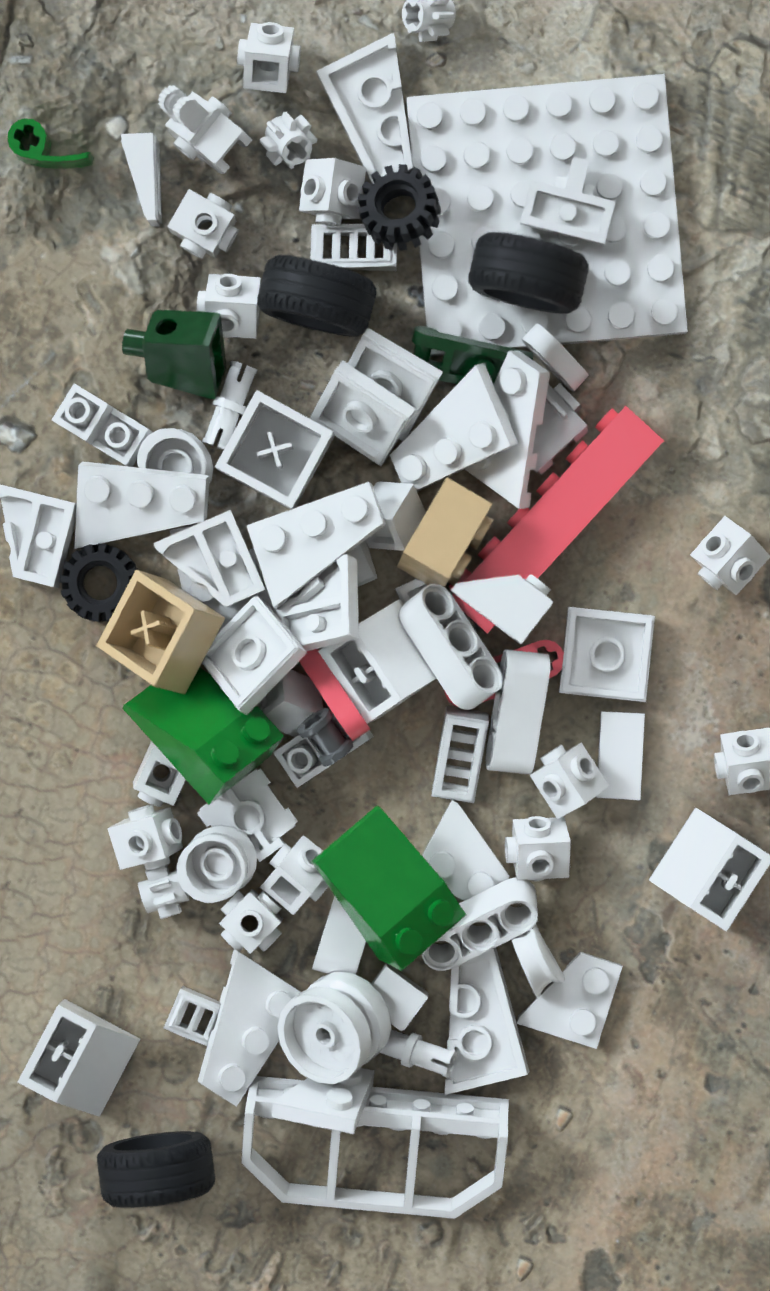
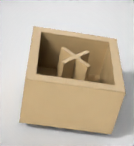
[397,478,494,587]
[96,570,225,694]

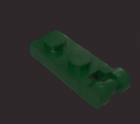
[412,326,534,385]

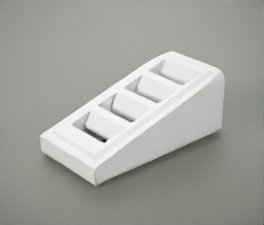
[121,133,162,226]
[310,224,397,271]
[431,706,489,803]
[164,986,221,1046]

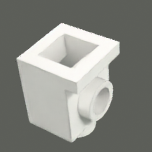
[133,741,186,807]

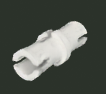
[202,361,257,450]
[380,1030,457,1078]

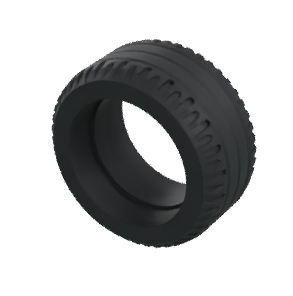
[468,232,589,314]
[257,255,377,337]
[97,1131,215,1208]

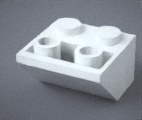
[318,599,437,724]
[649,807,770,931]
[18,999,140,1117]

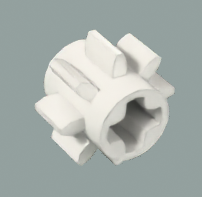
[402,0,456,42]
[260,112,317,169]
[138,865,189,919]

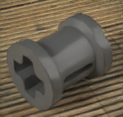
[297,708,354,766]

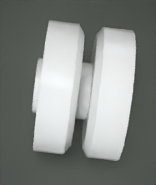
[277,971,391,1084]

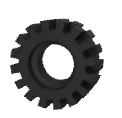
[358,164,441,251]
[60,543,138,622]

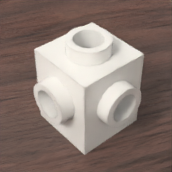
[237,22,301,93]
[299,158,366,226]
[167,189,239,259]
[197,274,261,339]
[690,516,770,595]
[714,728,770,795]
[530,742,609,819]
[107,804,183,871]
[505,816,571,881]
[260,835,329,915]
[219,888,283,954]

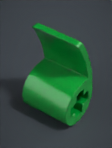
[7,118,94,169]

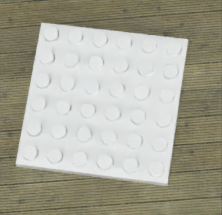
[406,74,688,357]

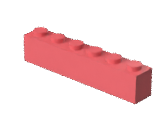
[448,406,664,634]

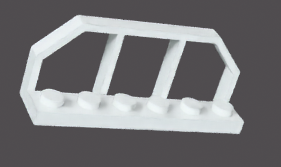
[242,1076,509,1219]

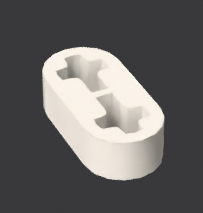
[522,323,589,392]

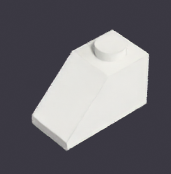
[451,574,553,644]

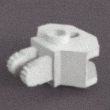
[158,85,252,174]

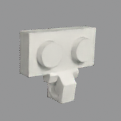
[520,157,616,245]

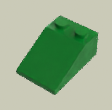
[122,668,284,805]
[312,806,466,971]

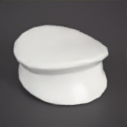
[137,428,214,484]
[177,825,257,903]
[511,924,565,998]

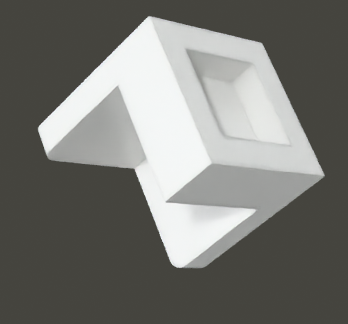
[365,481,426,551]
[257,670,323,737]
[371,963,429,1031]

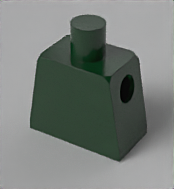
[122,310,227,400]

